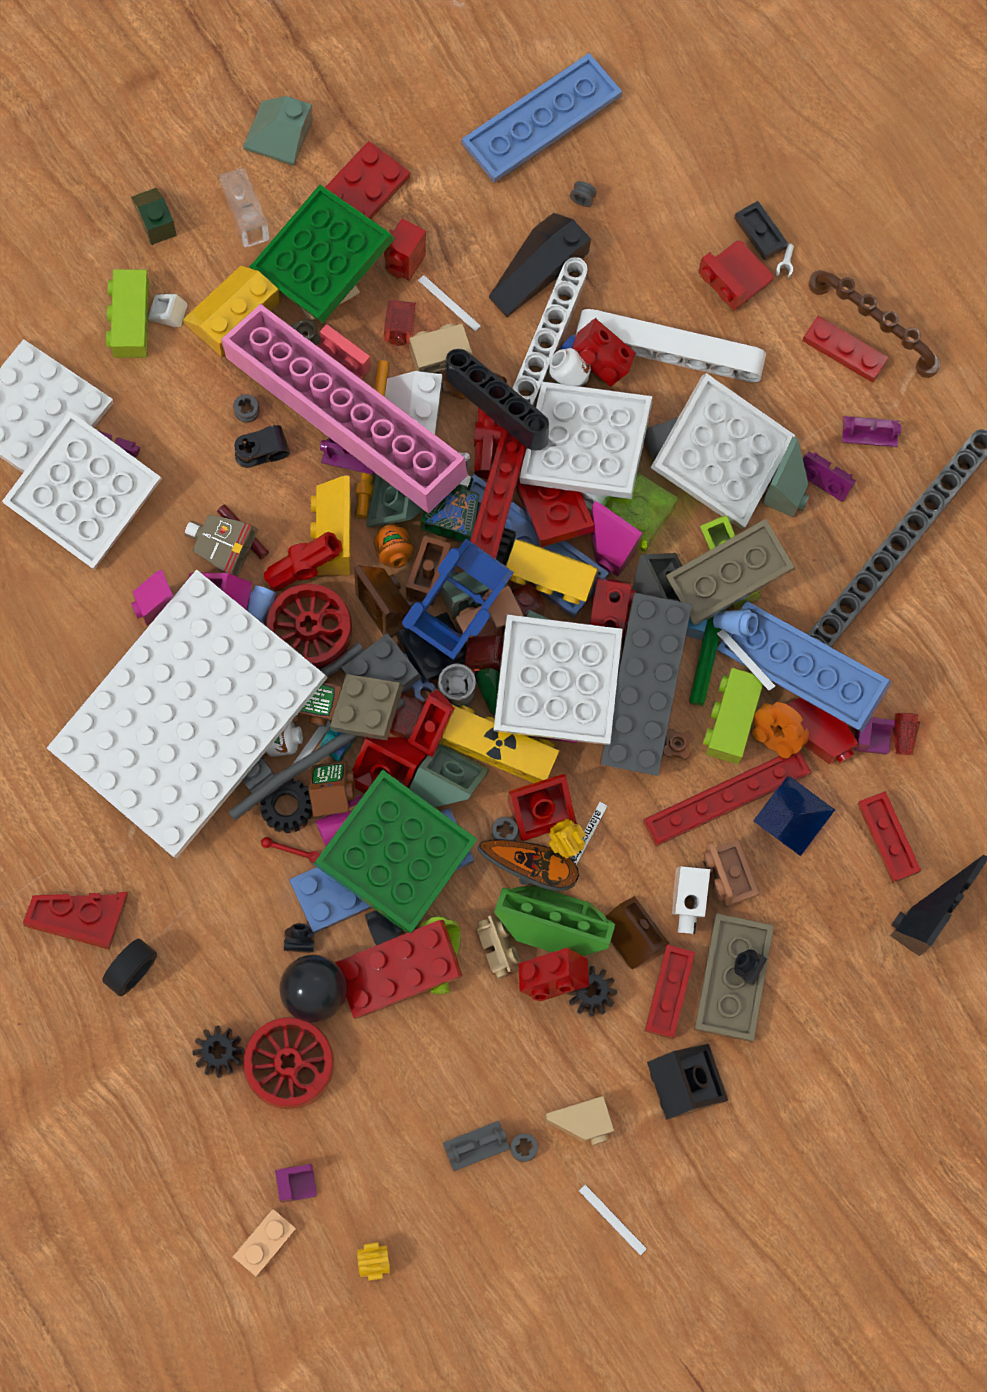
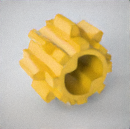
[548,819,586,858]
[357,1242,390,1281]

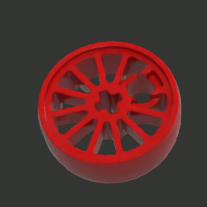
[266,584,352,669]
[243,1017,334,1109]

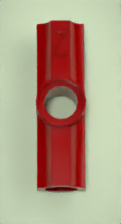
[474,408,502,479]
[263,532,343,591]

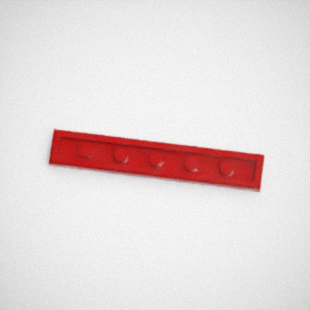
[470,428,526,559]
[643,751,812,847]

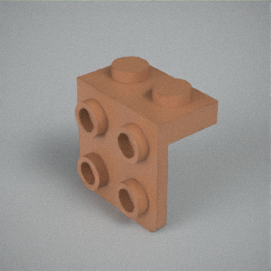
[702,839,759,907]

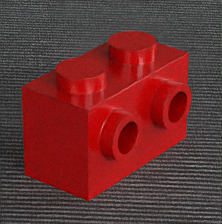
[384,218,426,281]
[571,318,636,387]
[589,577,636,641]
[518,948,589,1002]

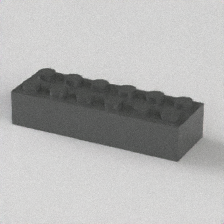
[600,593,692,776]

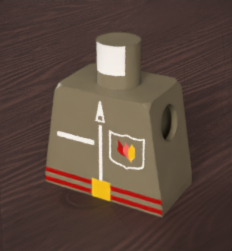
[185,515,258,577]

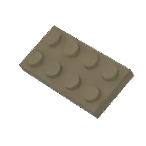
[666,519,795,626]
[694,913,774,1042]

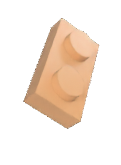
[233,1209,296,1277]

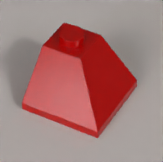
[352,737,427,794]

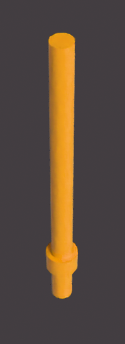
[355,360,389,519]

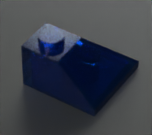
[753,775,835,856]

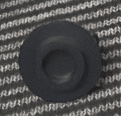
[284,923,314,953]
[734,949,767,986]

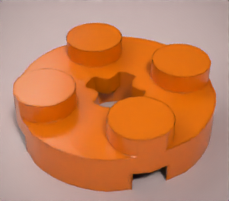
[752,702,809,758]

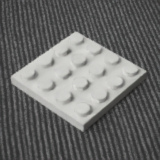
[0,339,114,473]
[651,373,795,529]
[519,382,653,499]
[2,410,163,570]
[493,615,623,745]

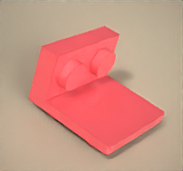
[317,324,371,380]

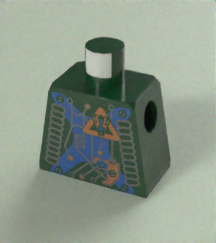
[420,475,479,543]

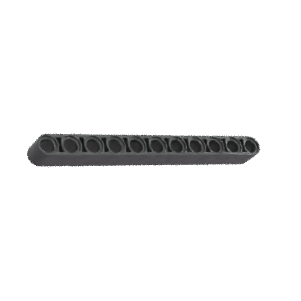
[808,429,987,648]

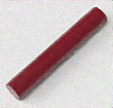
[217,504,269,559]

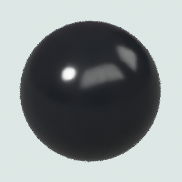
[279,955,347,1022]

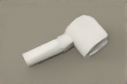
[776,244,794,279]

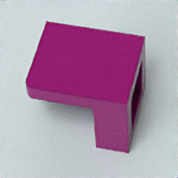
[854,717,895,755]
[275,1164,317,1203]

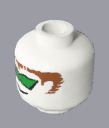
[550,348,591,387]
[266,720,303,757]

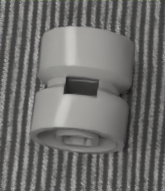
[438,664,476,707]

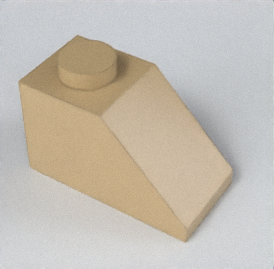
[544,1096,614,1146]

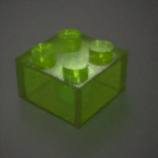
[605,472,678,553]

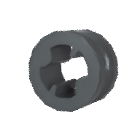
[570,181,597,207]
[233,394,259,423]
[492,817,518,841]
[510,1133,538,1162]

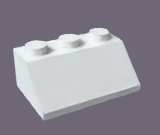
[385,371,442,435]

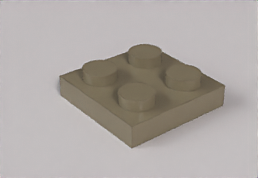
[330,674,403,741]

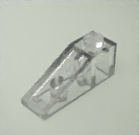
[218,167,270,248]

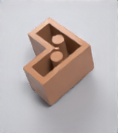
[455,586,523,654]

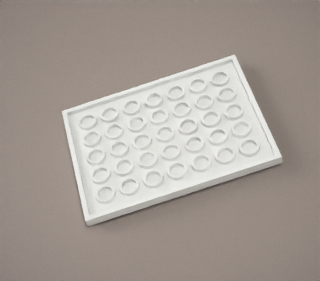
[47,569,328,859]

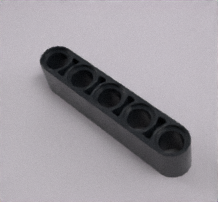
[446,349,549,451]

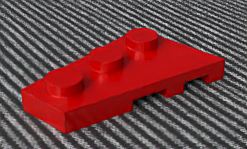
[23,892,128,949]

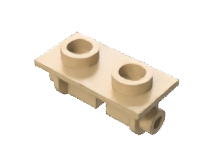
[477,915,520,979]

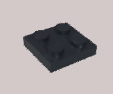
[396,612,474,684]

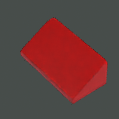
[408,690,455,757]

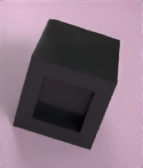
[365,910,406,945]

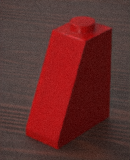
[778,698,859,764]

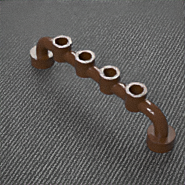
[809,270,940,378]

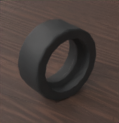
[102,939,157,996]

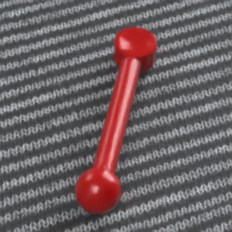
[261,837,320,863]

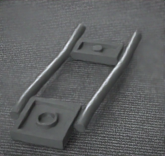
[228,633,422,821]

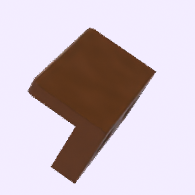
[605,896,669,969]

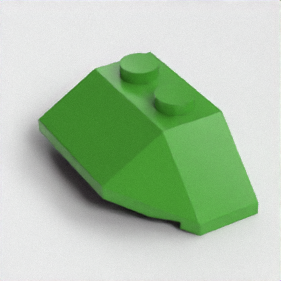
[494,885,615,956]

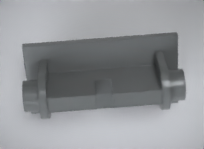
[443,1121,510,1171]

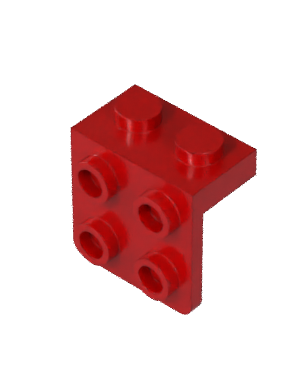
[698,241,773,311]

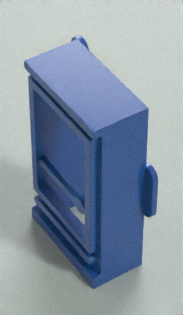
[402,539,514,660]

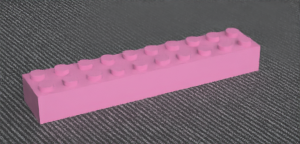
[221,304,467,514]

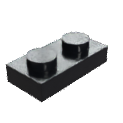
[734,201,788,260]

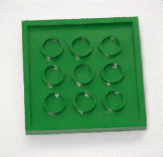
[249,184,395,324]
[313,770,477,933]

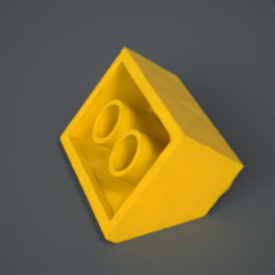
[182,265,280,357]
[310,476,351,575]
[506,539,600,605]

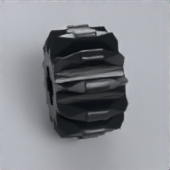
[566,966,617,1018]
[192,1026,244,1078]

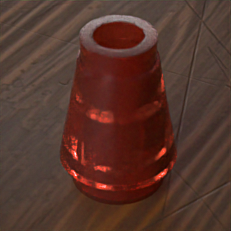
[893,713,920,755]

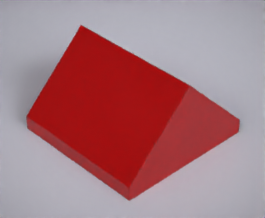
[507,773,577,841]

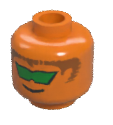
[373,524,414,568]

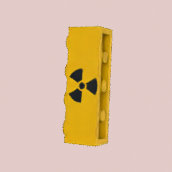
[439,705,560,783]

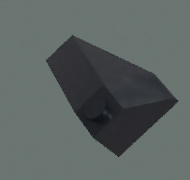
[489,213,591,317]
[890,855,987,956]

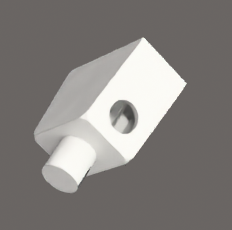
[672,866,710,934]

